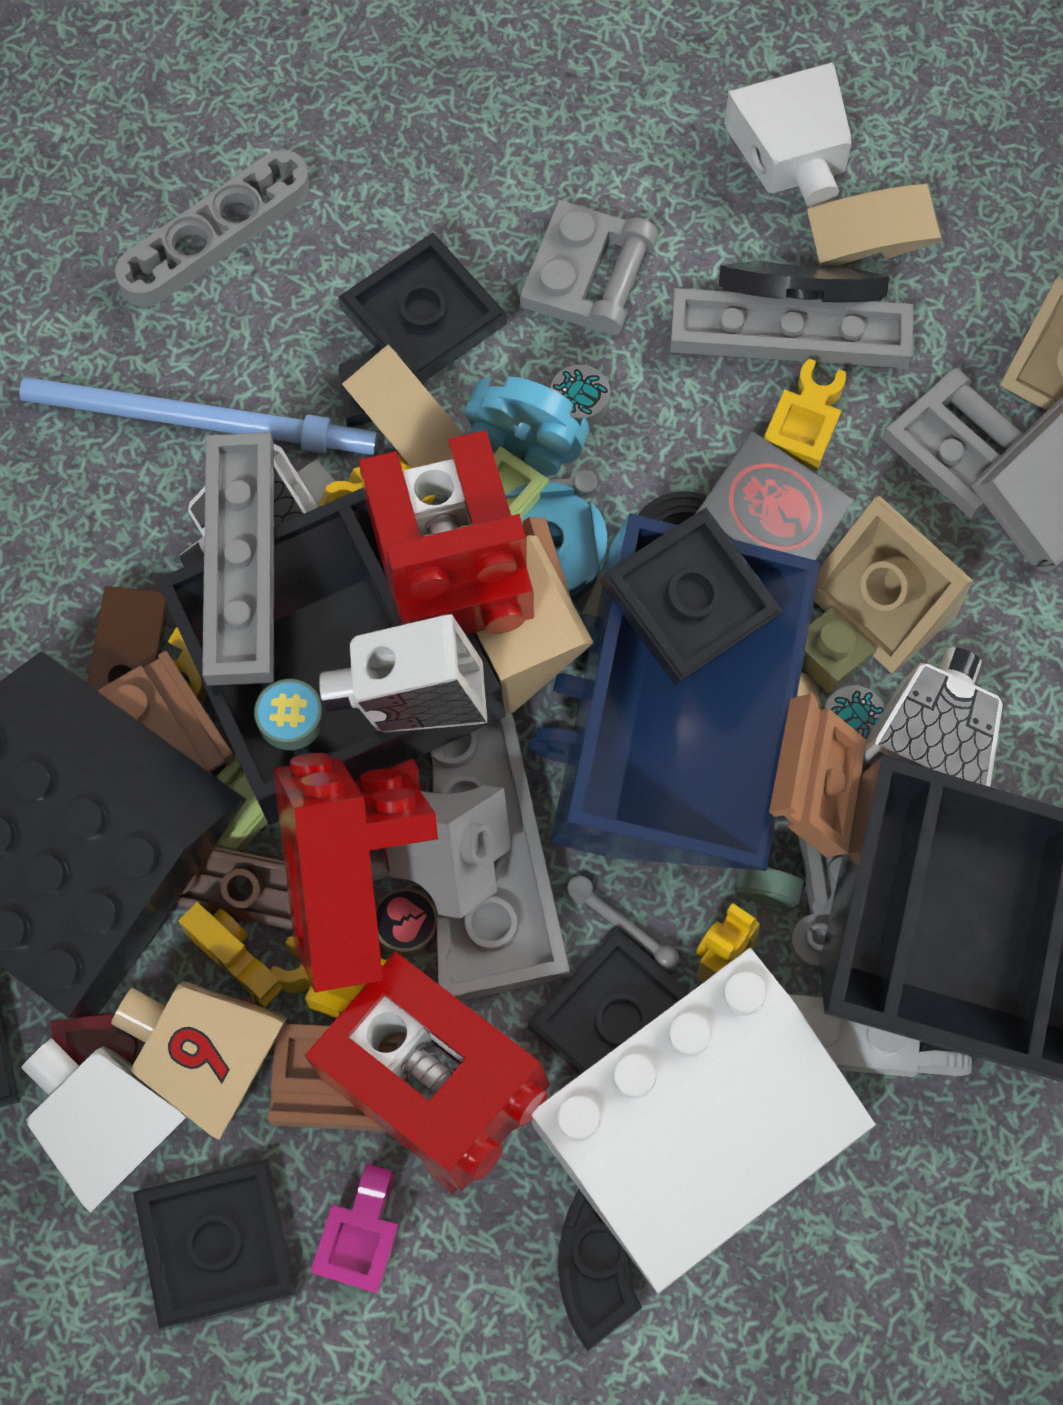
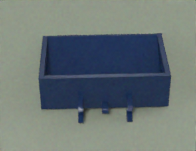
[529,513,820,871]

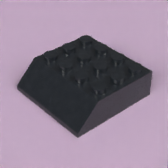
[156,488,506,826]
[0,651,247,1018]
[820,755,1063,1082]

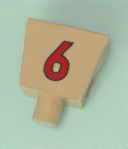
[111,982,287,1140]

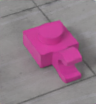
[310,1163,399,1295]

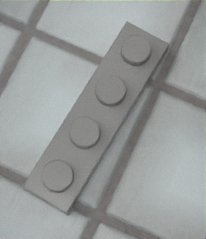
[670,288,913,368]
[203,432,274,686]

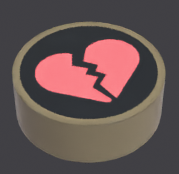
[375,888,438,957]

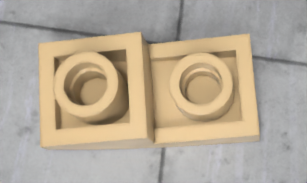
[807,184,943,267]
[342,344,464,468]

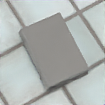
[970,396,1063,572]

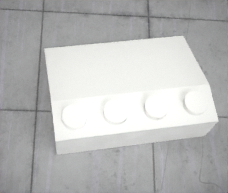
[532,948,876,1294]

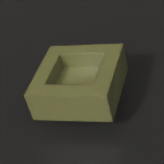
[802,607,877,695]

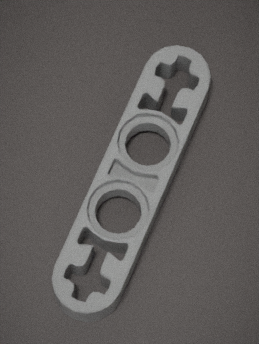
[115,150,310,307]

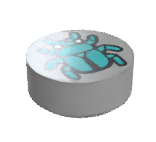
[550,365,610,427]
[823,685,886,739]

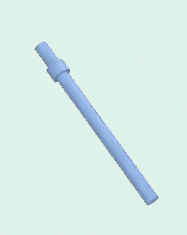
[19,377,379,455]

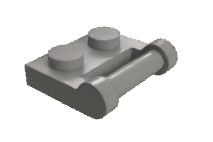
[520,200,658,335]
[883,368,1023,520]

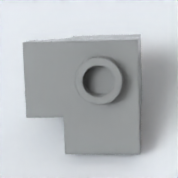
[386,785,511,918]

